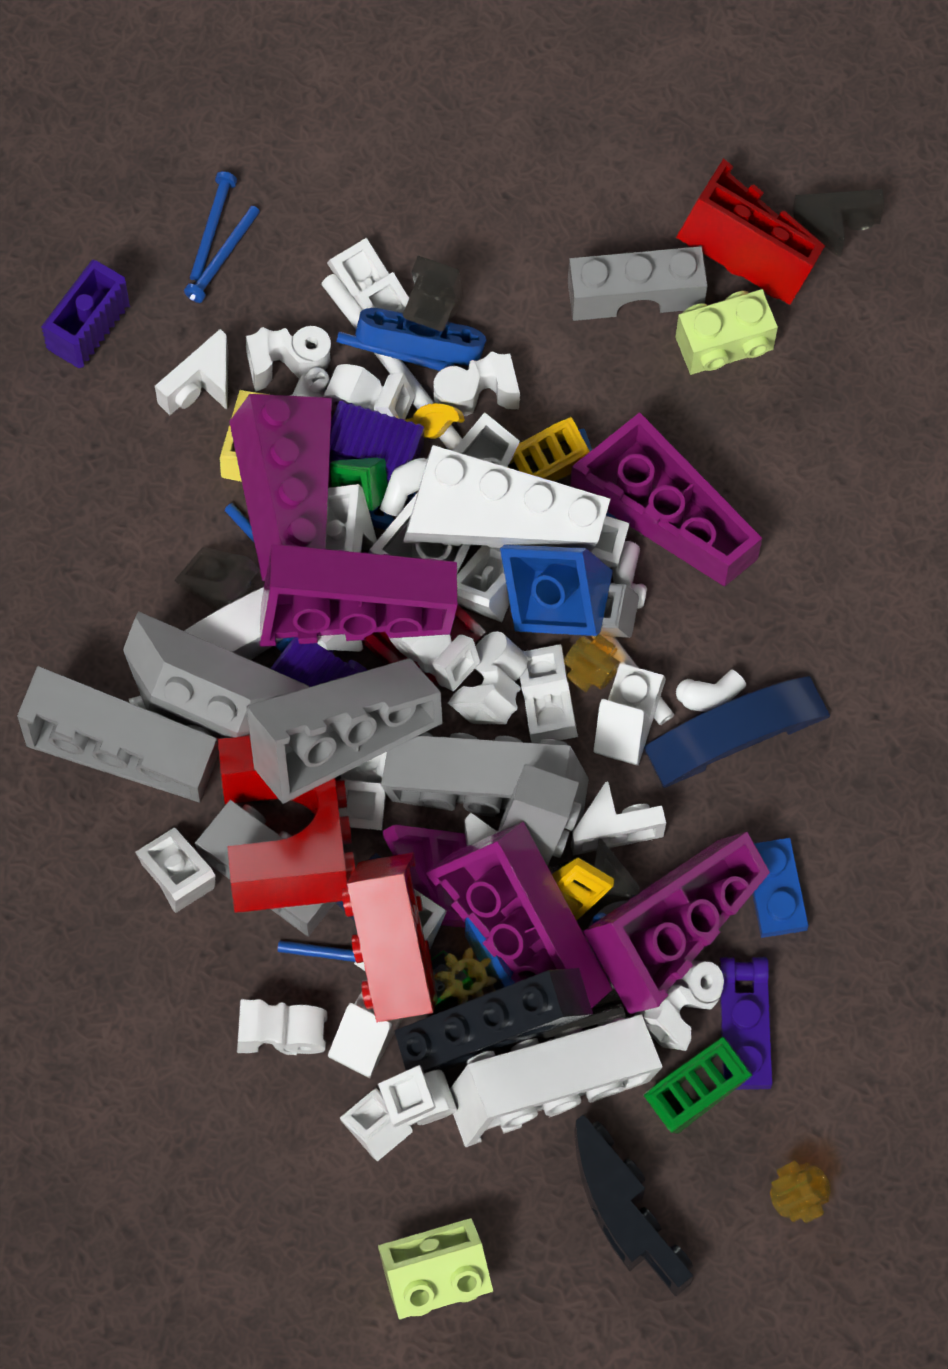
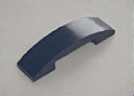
[644,676,830,788]

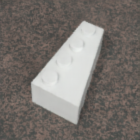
[403,445,610,552]

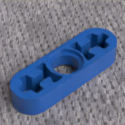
[355,308,486,366]

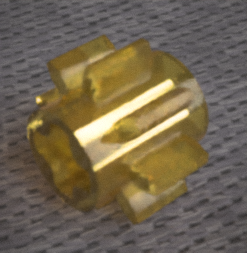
[564,634,621,692]
[434,948,497,1005]
[770,1161,831,1223]

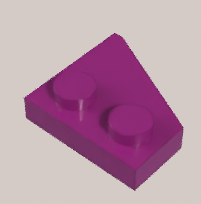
[383,825,467,928]

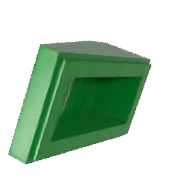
[643,1037,753,1134]

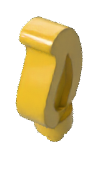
[405,403,465,439]

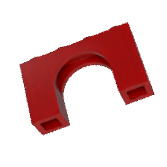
[218,736,355,913]

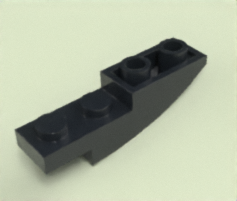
[574,1114,693,1297]

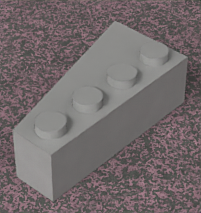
[246,658,443,804]
[17,666,219,802]
[381,732,589,830]

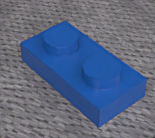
[752,838,808,938]

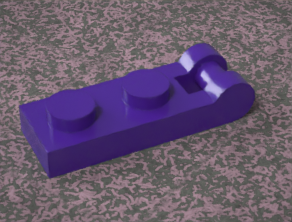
[719,957,772,1090]

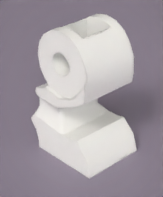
[246,326,331,392]
[434,351,520,416]
[323,364,415,420]
[448,631,528,724]
[390,635,481,691]
[633,960,724,1051]
[237,999,327,1055]
[378,1065,457,1127]

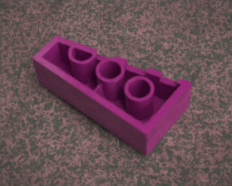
[229,394,332,581]
[570,412,762,587]
[260,544,458,647]
[425,821,613,1008]
[583,832,770,1014]

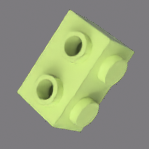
[675,289,778,375]
[378,1218,493,1320]

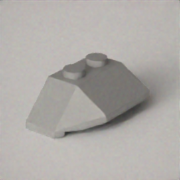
[123,611,309,743]

